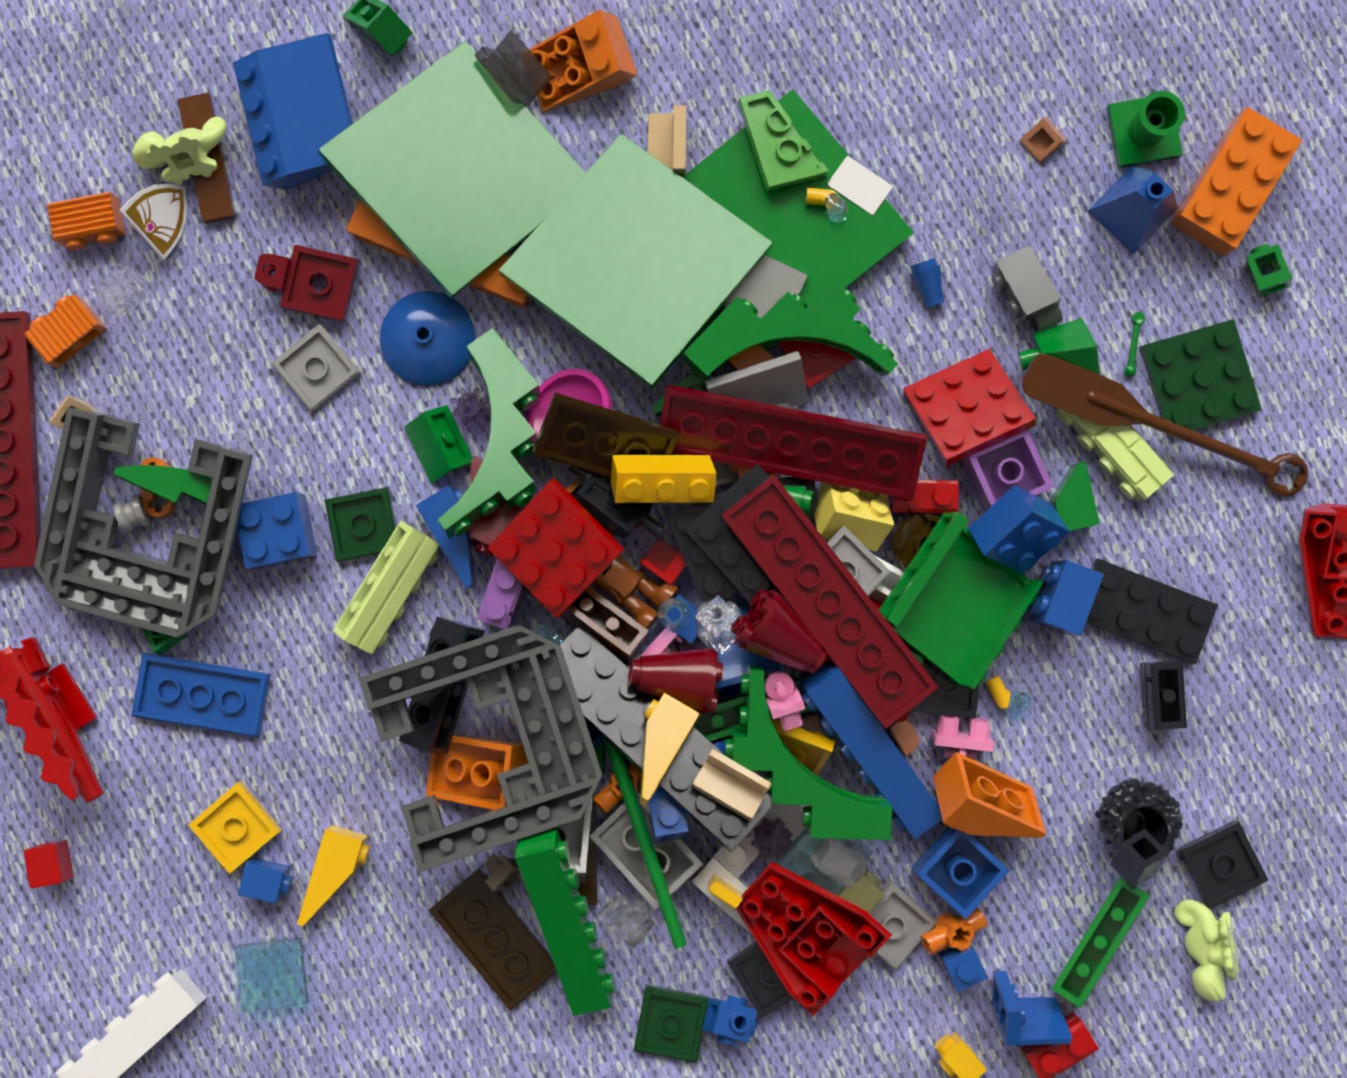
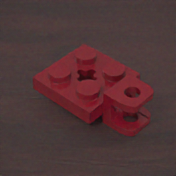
[254,244,359,323]

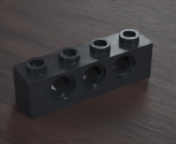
[398,617,485,754]

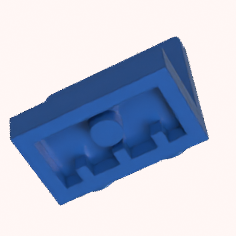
[992,971,1072,1046]

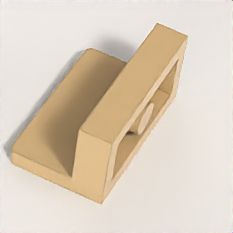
[648,105,686,177]
[691,749,772,821]

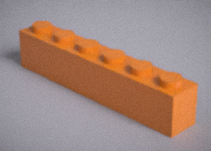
[346,199,531,309]

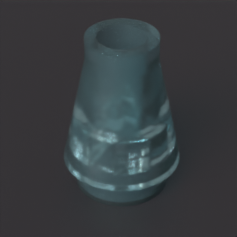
[658,598,690,631]

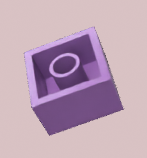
[961,430,1054,512]

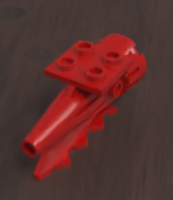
[0,637,104,804]

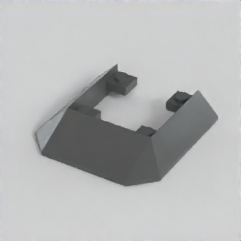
[34,407,253,638]
[359,625,603,873]

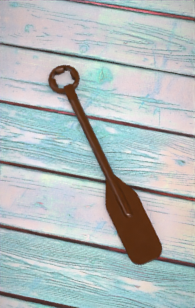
[1022,354,1309,497]

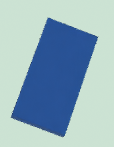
[131,653,271,738]

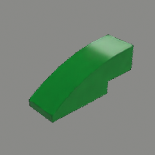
[113,465,213,506]

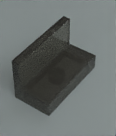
[474,30,553,105]

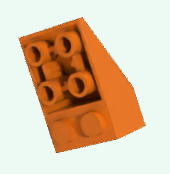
[523,9,638,112]

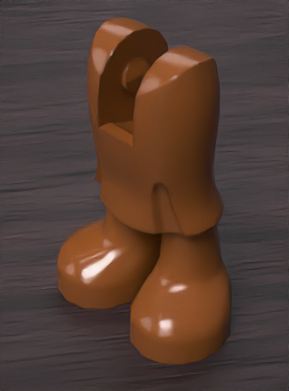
[593,555,679,629]

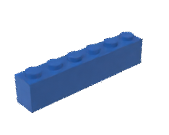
[800,660,942,839]

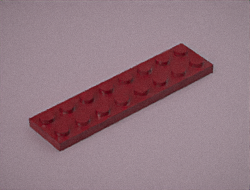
[0,311,41,569]
[660,385,927,500]
[721,475,939,729]

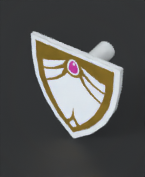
[119,183,187,260]

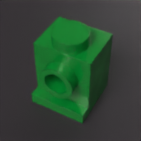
[1246,244,1292,298]

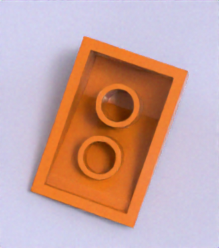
[426,734,529,810]
[933,752,1047,838]

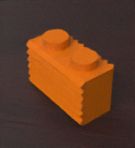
[46,192,126,250]
[24,294,107,368]

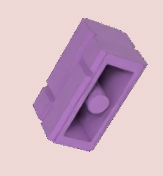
[477,558,525,629]

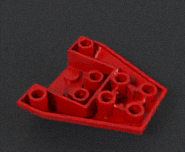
[1298,503,1347,639]
[736,862,892,1016]

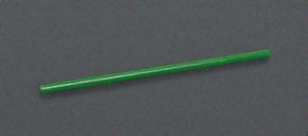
[568,634,687,949]

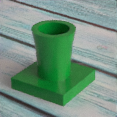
[1106,91,1185,169]

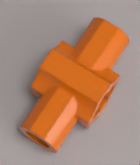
[592,762,642,814]
[920,908,987,955]

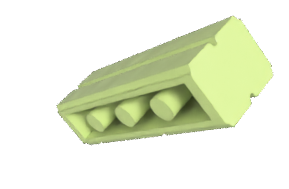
[1056,408,1174,501]
[333,520,440,654]

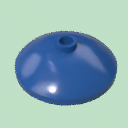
[380,291,475,386]

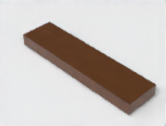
[177,93,236,224]

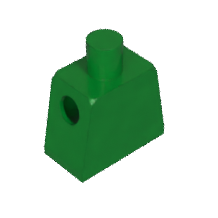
[1018,318,1100,374]

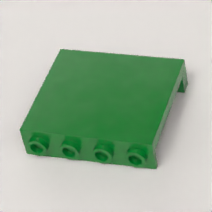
[879,512,1043,689]

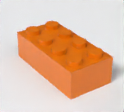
[1169,106,1302,257]

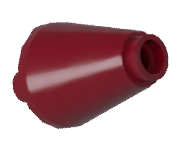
[730,588,827,674]
[628,648,723,715]

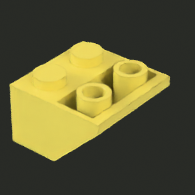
[814,482,894,552]

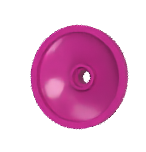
[525,369,612,462]

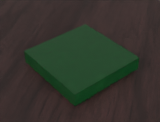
[325,487,396,562]
[633,984,709,1063]

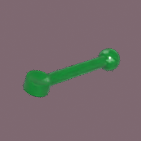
[1124,312,1145,377]

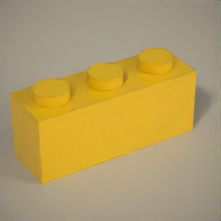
[611,455,716,503]

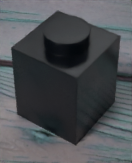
[1110,829,1169,889]

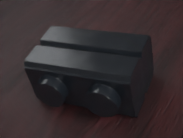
[1140,661,1187,729]

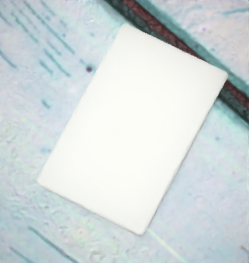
[828,156,893,215]

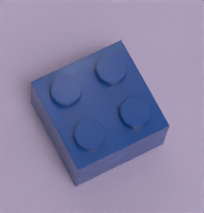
[968,485,1070,574]
[237,492,318,570]
[1028,560,1104,636]
[911,827,1010,919]

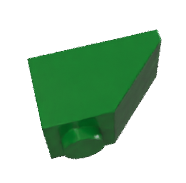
[343,0,413,56]
[1048,461,1100,531]

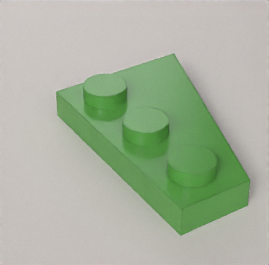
[738,90,829,191]

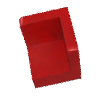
[640,539,686,585]
[23,840,74,889]

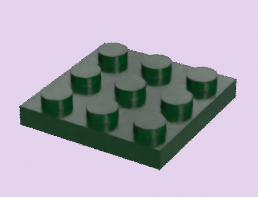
[1140,319,1262,438]

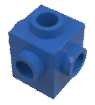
[702,995,757,1047]

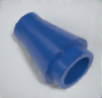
[910,258,945,308]

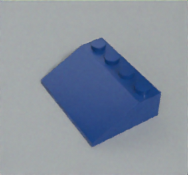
[233,33,353,190]

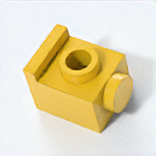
[934,1031,987,1078]

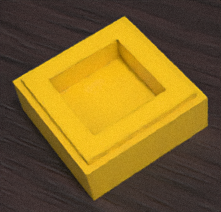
[708,873,743,908]

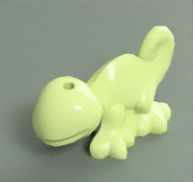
[132,117,227,185]
[1174,899,1239,1002]

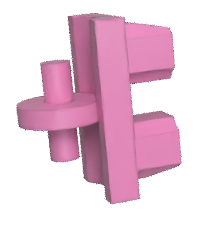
[764,670,806,731]
[930,714,994,761]

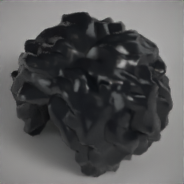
[1095,778,1183,853]

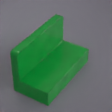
[404,405,473,483]

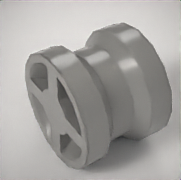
[114,495,152,534]

